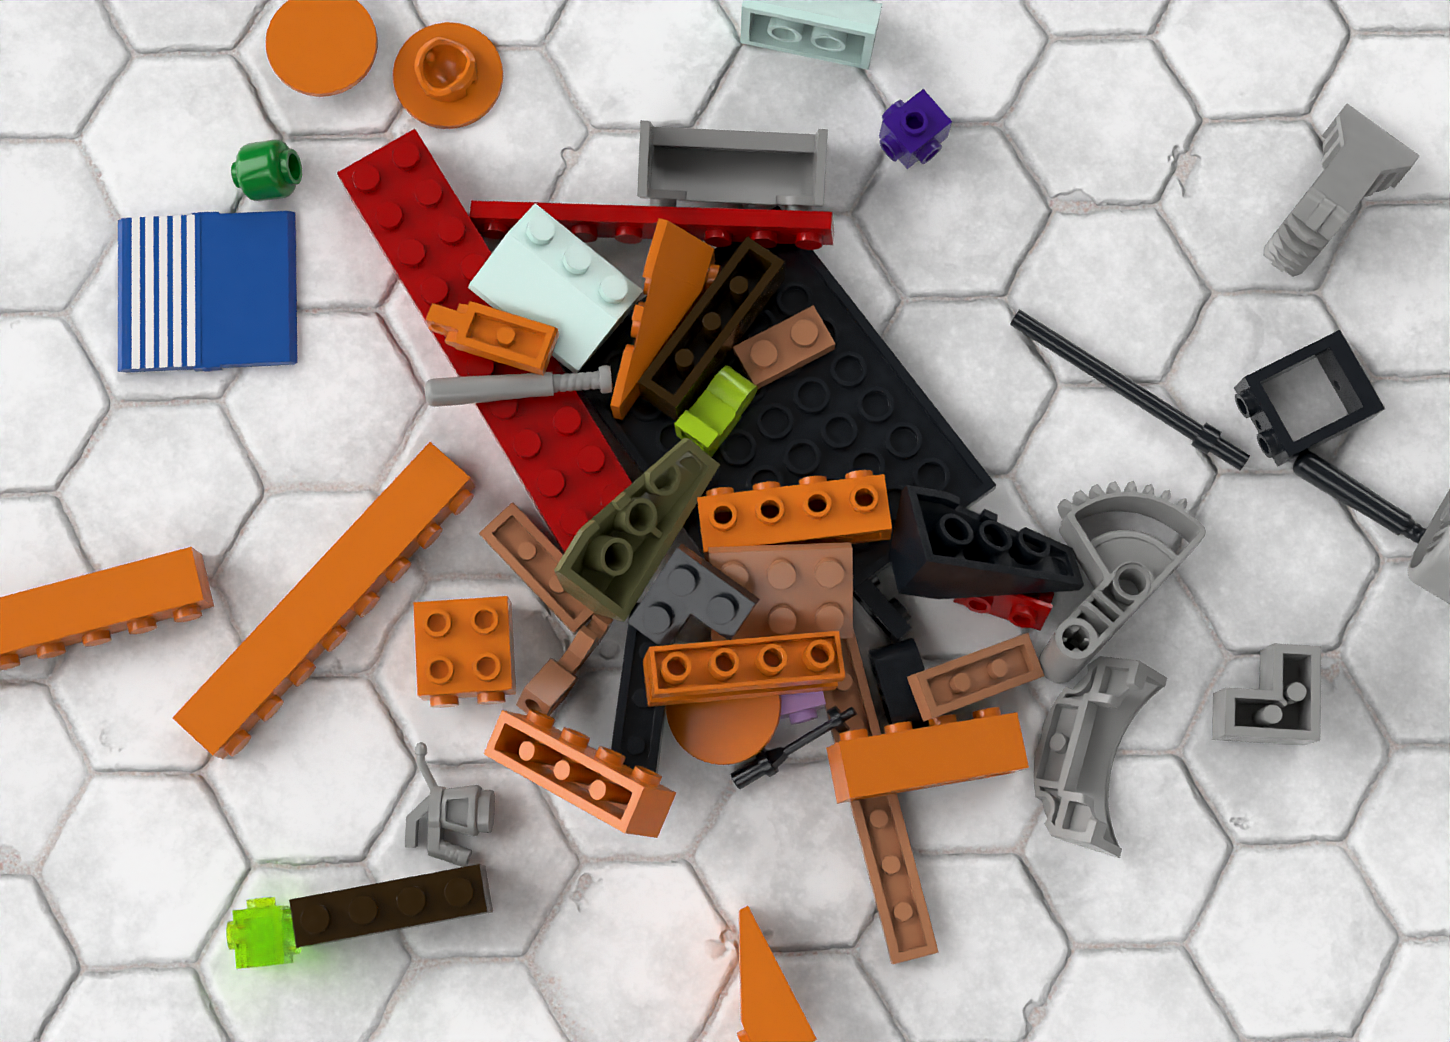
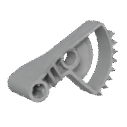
[1263,104,1420,277]
[1039,481,1206,683]

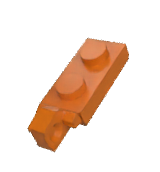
[426,301,559,376]

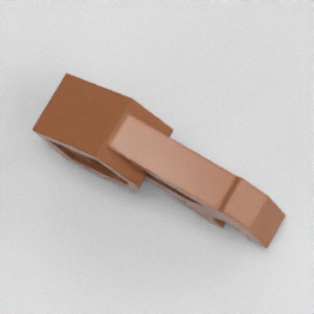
[516,613,613,716]

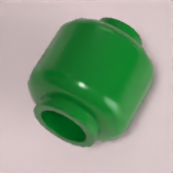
[231,140,302,201]

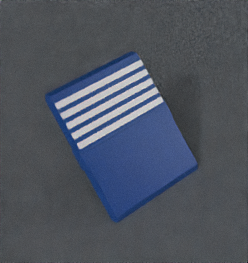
[118,211,298,373]

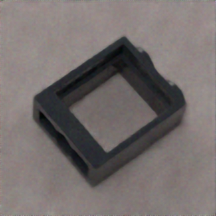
[1234,330,1385,467]

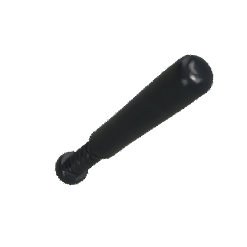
[1293,450,1426,544]

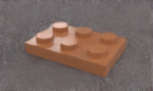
[708,542,853,641]

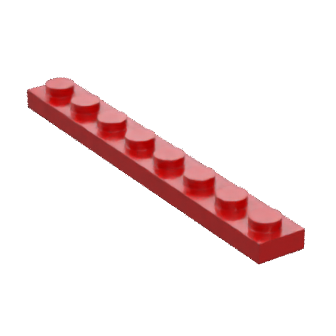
[469,200,834,250]

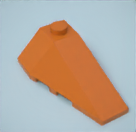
[610,218,721,420]

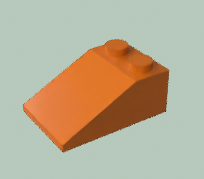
[737,906,817,1042]

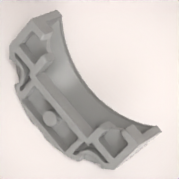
[1034,656,1167,858]

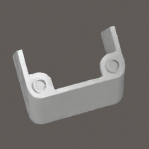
[637,120,828,211]

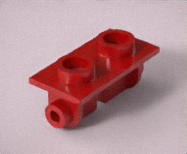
[953,592,1054,631]

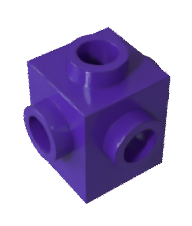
[879,89,952,169]

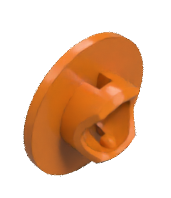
[266,0,378,97]
[393,22,503,129]
[666,695,781,765]

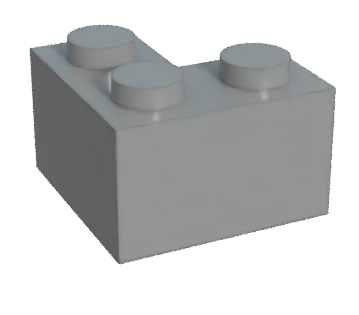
[1212,643,1321,745]

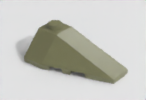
[554,438,720,622]

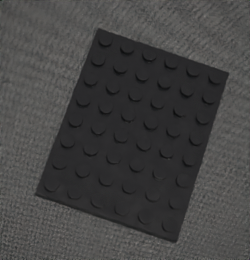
[559,205,996,592]

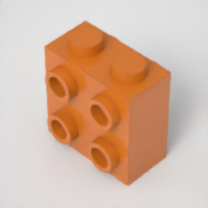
[413,596,516,708]

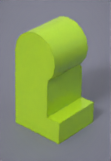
[674,366,758,457]

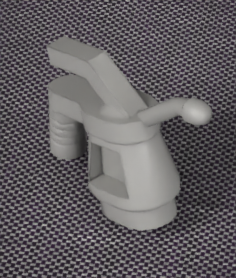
[405,742,495,867]

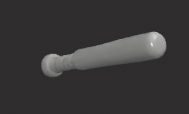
[425,365,612,407]

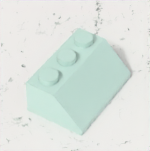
[740,0,882,70]
[468,203,643,373]

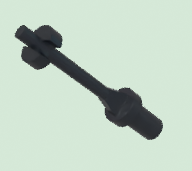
[731,706,857,789]

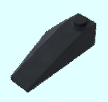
[889,485,1084,599]

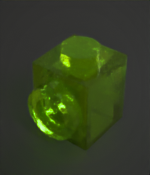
[226,897,301,969]

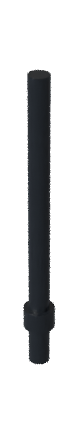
[1010,309,1250,471]

